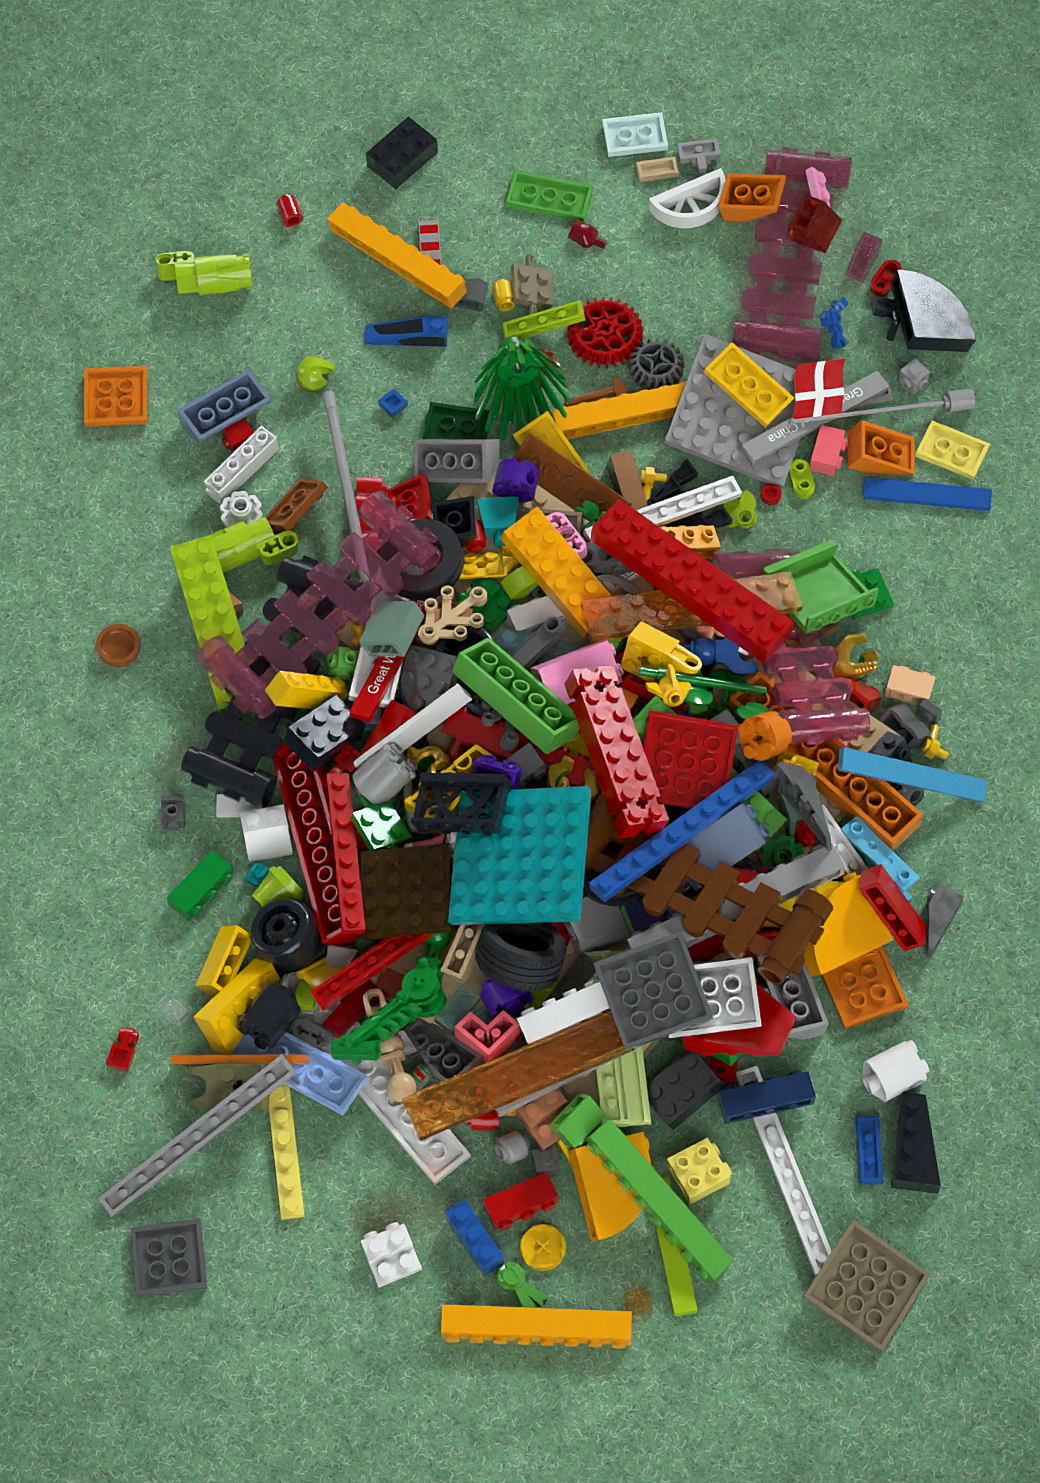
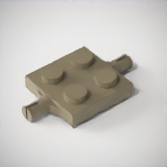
[511,255,554,315]

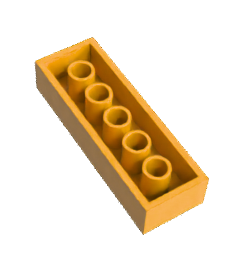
[501,506,620,639]

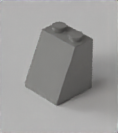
[563,897,629,959]

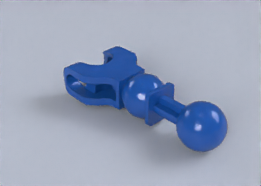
[680,637,759,674]

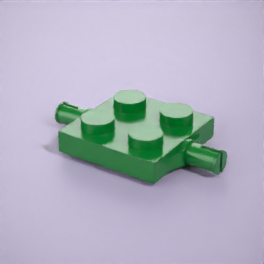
[350,795,411,851]

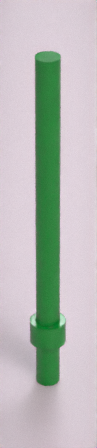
[638,667,767,696]

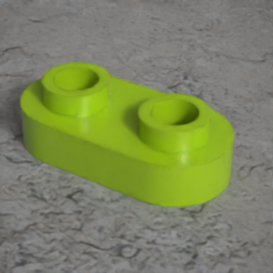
[789,459,815,499]

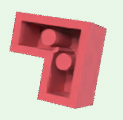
[455,1010,520,1067]

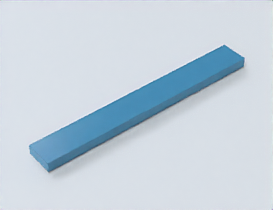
[838,747,987,802]

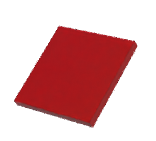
[643,710,739,809]

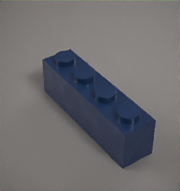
[718,1070,816,1124]

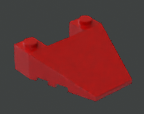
[682,983,796,1056]

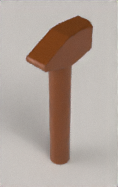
[564,376,628,407]

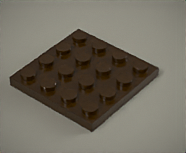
[361,843,453,940]

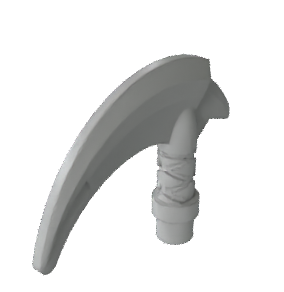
[597,574,650,612]

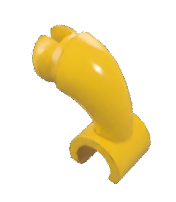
[348,616,365,650]

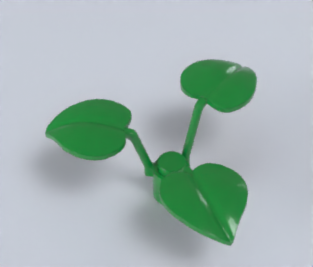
[684,669,771,721]

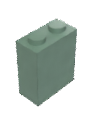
[359,601,425,657]

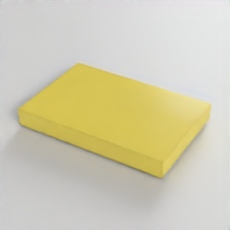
[915,421,990,480]

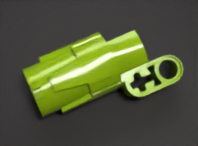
[155,251,253,296]
[211,517,299,573]

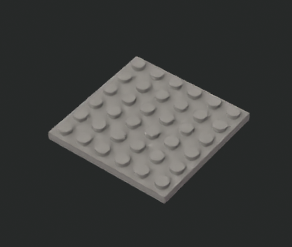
[664,334,800,489]

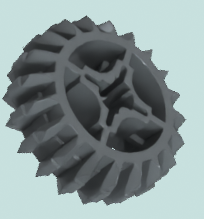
[628,338,685,390]

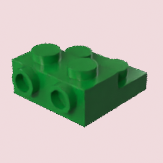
[852,568,894,620]
[457,577,518,635]

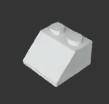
[240,804,293,863]

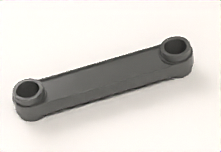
[510,617,565,670]

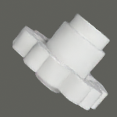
[220,491,263,527]

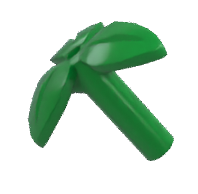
[574,501,607,537]

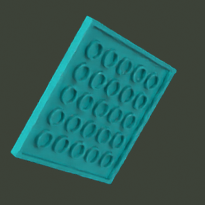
[448,786,591,925]

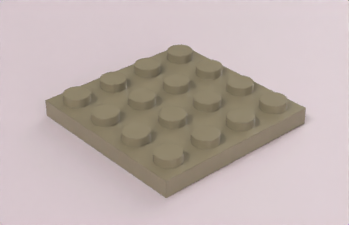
[802,1219,930,1352]

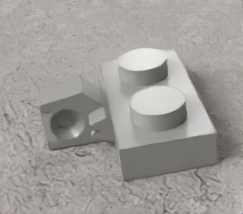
[677,138,720,176]

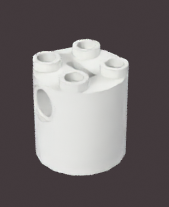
[862,1040,929,1103]

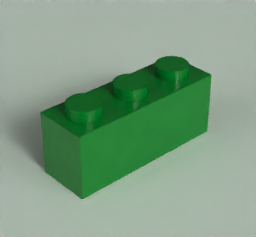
[167,850,234,921]

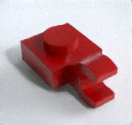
[329,745,360,776]

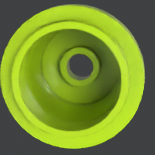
[252,866,303,908]

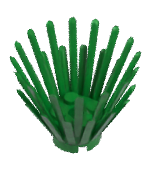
[472,337,571,440]

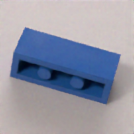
[445,1199,504,1276]

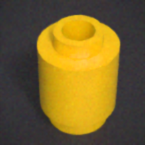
[492,279,515,311]

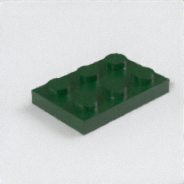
[423,402,490,439]

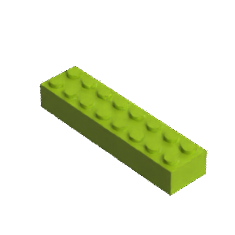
[170,535,252,714]

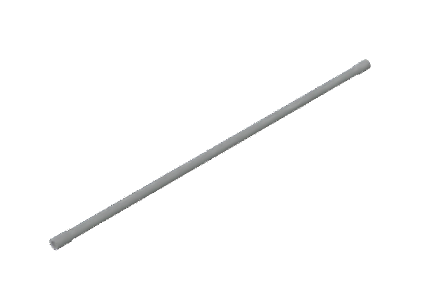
[322,391,418,833]

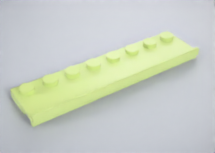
[583,948,651,1127]

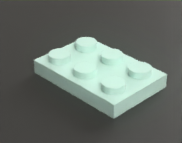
[602,112,668,157]

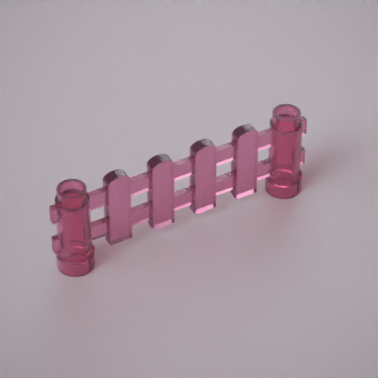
[732,147,852,361]
[196,491,441,719]
[710,549,870,746]

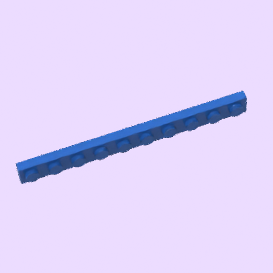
[589,761,775,902]

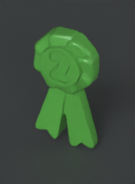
[496,1262,548,1308]

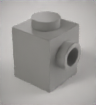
[898,358,930,396]

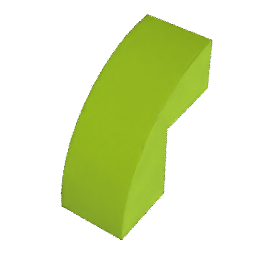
[501,566,538,599]

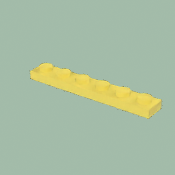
[269,1084,305,1220]

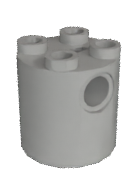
[353,742,418,805]

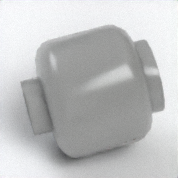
[494,1131,530,1165]

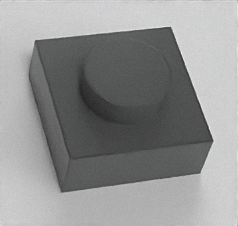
[918,698,942,724]

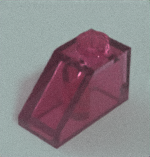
[845,232,883,283]

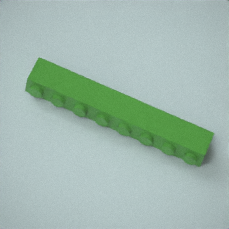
[585,1119,734,1282]

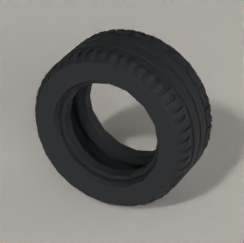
[475,922,567,991]

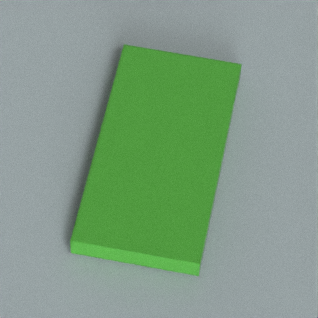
[505,170,594,222]

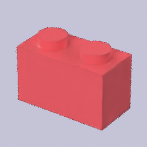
[810,425,848,476]

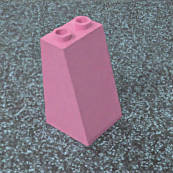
[530,640,624,705]

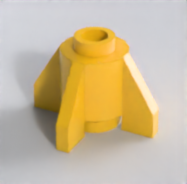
[645,664,691,708]

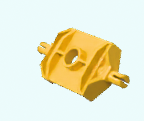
[433,545,521,579]

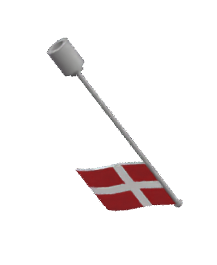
[789,358,975,426]

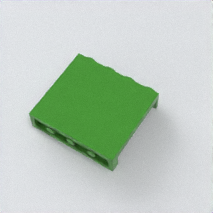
[760,539,879,634]

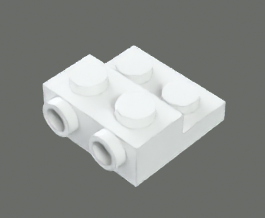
[361,1222,422,1288]

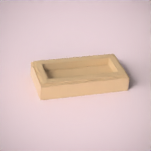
[636,157,679,182]

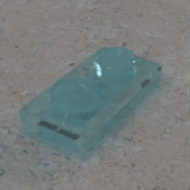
[434,984,481,1034]

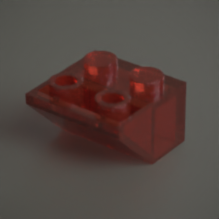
[788,194,842,254]

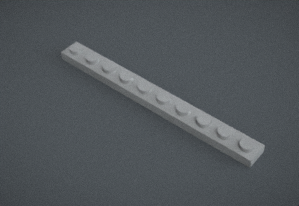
[98,1054,297,1217]

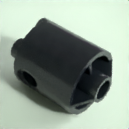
[236,984,302,1050]

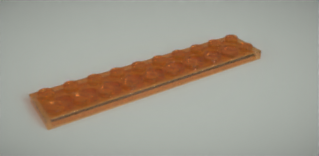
[580,571,803,642]
[401,1010,635,1141]

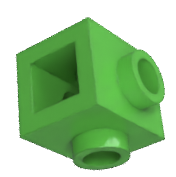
[327,646,359,681]

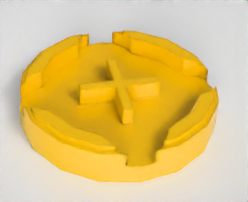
[520,1224,567,1271]

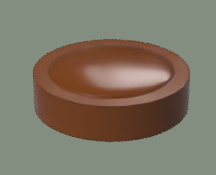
[96,624,140,667]

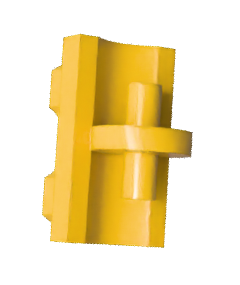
[774,750,819,777]

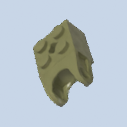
[187,1064,269,1111]

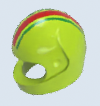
[295,356,336,393]

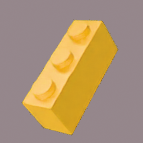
[195,925,251,996]

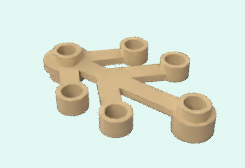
[418,586,487,645]

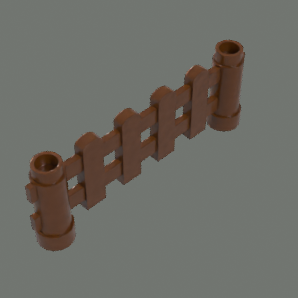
[585,791,834,985]

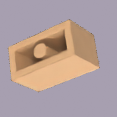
[885,665,936,706]

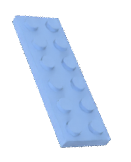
[231,1032,368,1116]

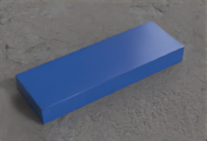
[855,1116,883,1185]

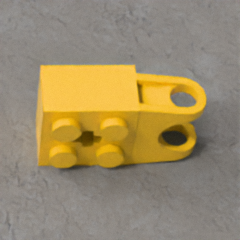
[621,621,702,684]

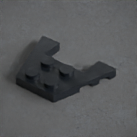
[646,459,733,528]

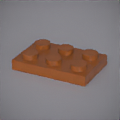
[265,478,328,531]

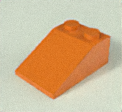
[718,173,786,222]
[847,420,915,475]

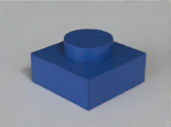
[378,389,408,418]

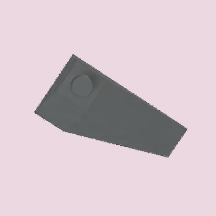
[777,762,832,851]
[404,1017,489,1089]

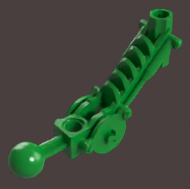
[331,932,452,1065]

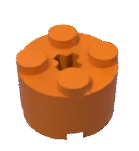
[738,711,792,761]

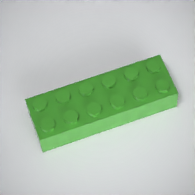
[452,637,580,754]

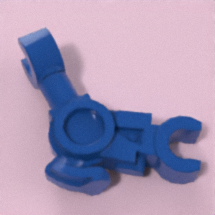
[820,296,848,349]

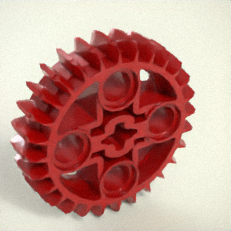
[567,296,643,369]

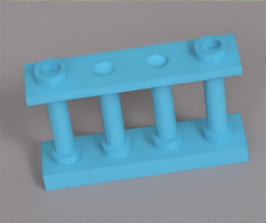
[841,816,920,902]

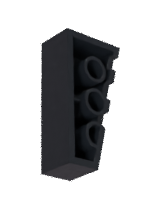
[892,1092,941,1194]

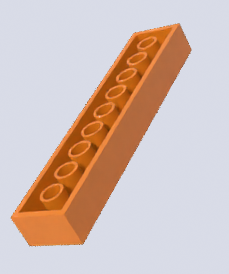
[729,671,924,851]

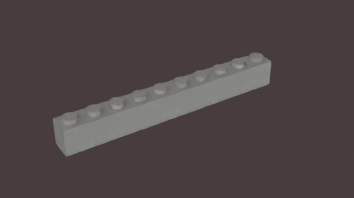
[627,843,845,950]

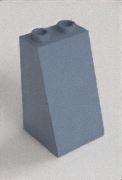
[686,802,771,891]

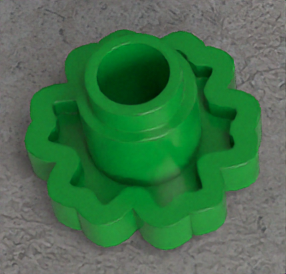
[759,834,805,872]

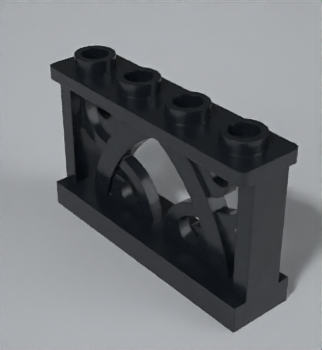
[411,772,512,835]

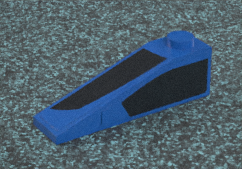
[365,316,448,347]

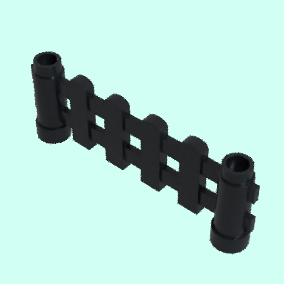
[181,555,371,808]

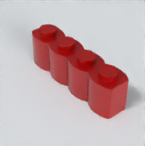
[352,477,387,560]

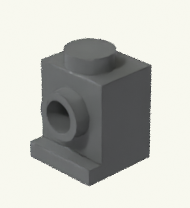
[161,795,185,831]

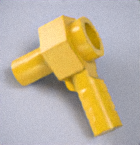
[641,467,667,501]
[921,724,949,760]

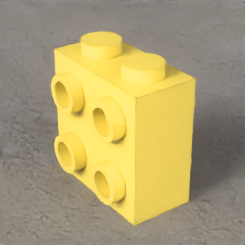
[666,1137,732,1205]

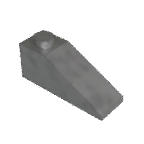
[926,884,964,958]

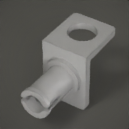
[326,942,358,969]

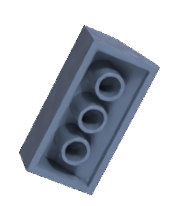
[178,369,271,442]

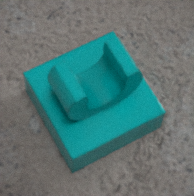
[244,861,270,888]

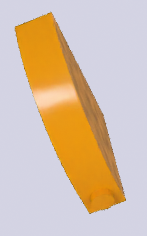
[804,872,893,977]
[568,1132,651,1243]

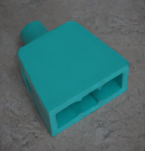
[477,496,518,547]

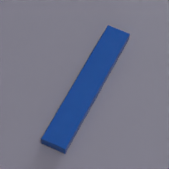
[863,477,992,511]

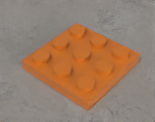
[84,366,148,427]
[821,946,909,1030]

